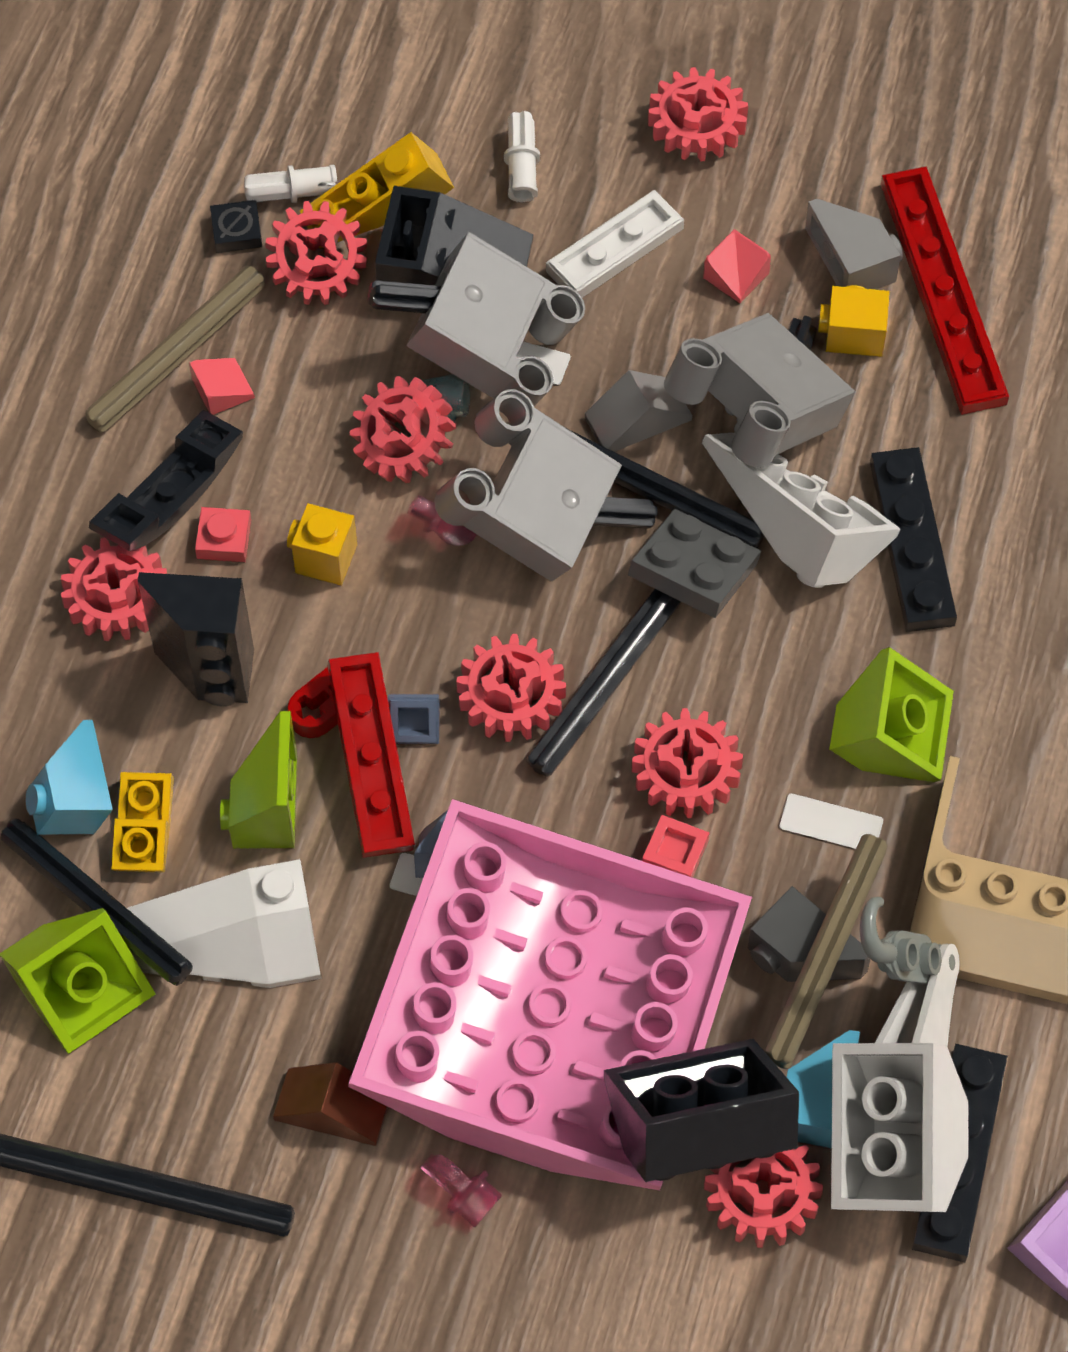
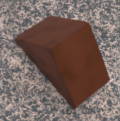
[273,1062,388,1146]

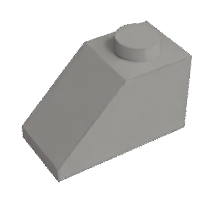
[805,199,903,289]

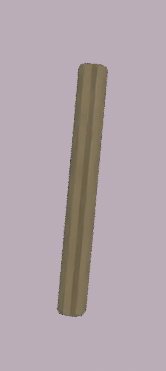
[85,266,265,432]
[765,834,888,1069]

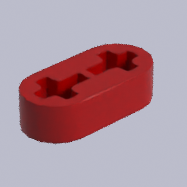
[288,667,338,738]

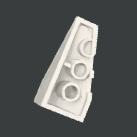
[702,433,900,588]
[127,859,321,988]

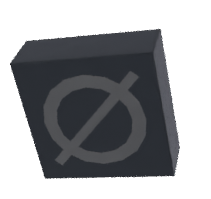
[210,200,263,253]

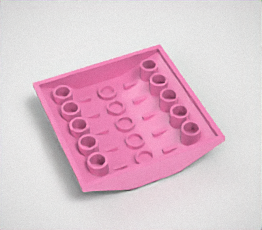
[348,799,752,1190]

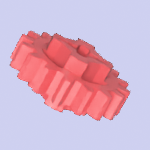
[648,67,748,162]
[266,201,367,305]
[350,376,456,483]
[61,537,167,641]
[456,634,566,742]
[632,708,743,818]
[704,1144,823,1248]

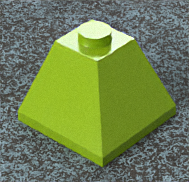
[829,647,954,782]
[220,711,298,849]
[0,908,156,1054]

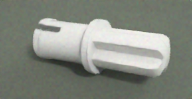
[504,111,540,202]
[244,165,337,203]

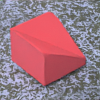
[703,229,771,303]

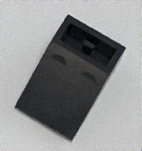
[375,186,534,286]

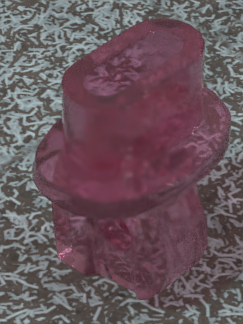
[407,495,477,546]
[420,1154,502,1228]

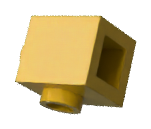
[818,285,890,357]
[287,503,357,586]

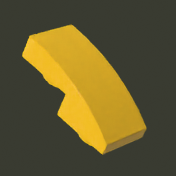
[112,772,174,873]

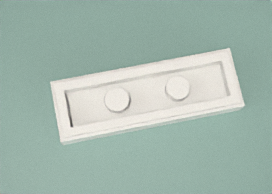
[546,190,684,298]

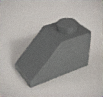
[748,886,871,982]

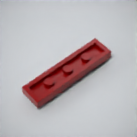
[327,652,415,858]

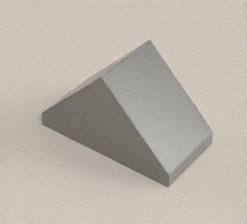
[585,370,692,452]

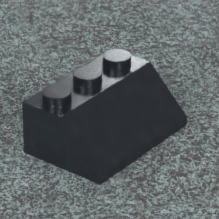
[138,572,254,706]
[604,1039,799,1182]

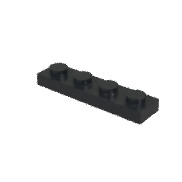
[870,447,957,632]
[912,1043,1008,1263]

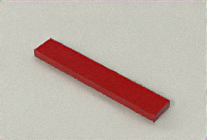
[881,166,1009,415]

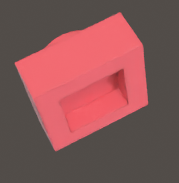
[195,507,251,562]
[642,815,710,878]

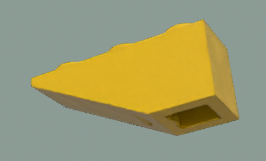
[300,132,454,248]

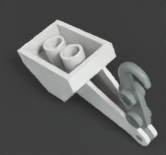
[831,897,968,1212]

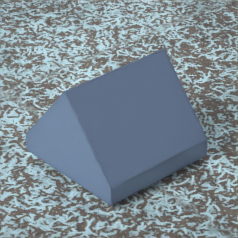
[388,694,440,744]

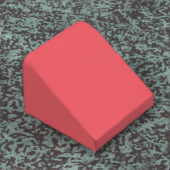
[189,358,255,415]

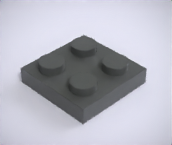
[628,509,761,618]

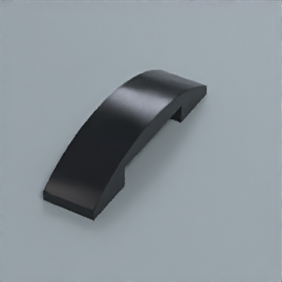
[89,410,243,551]

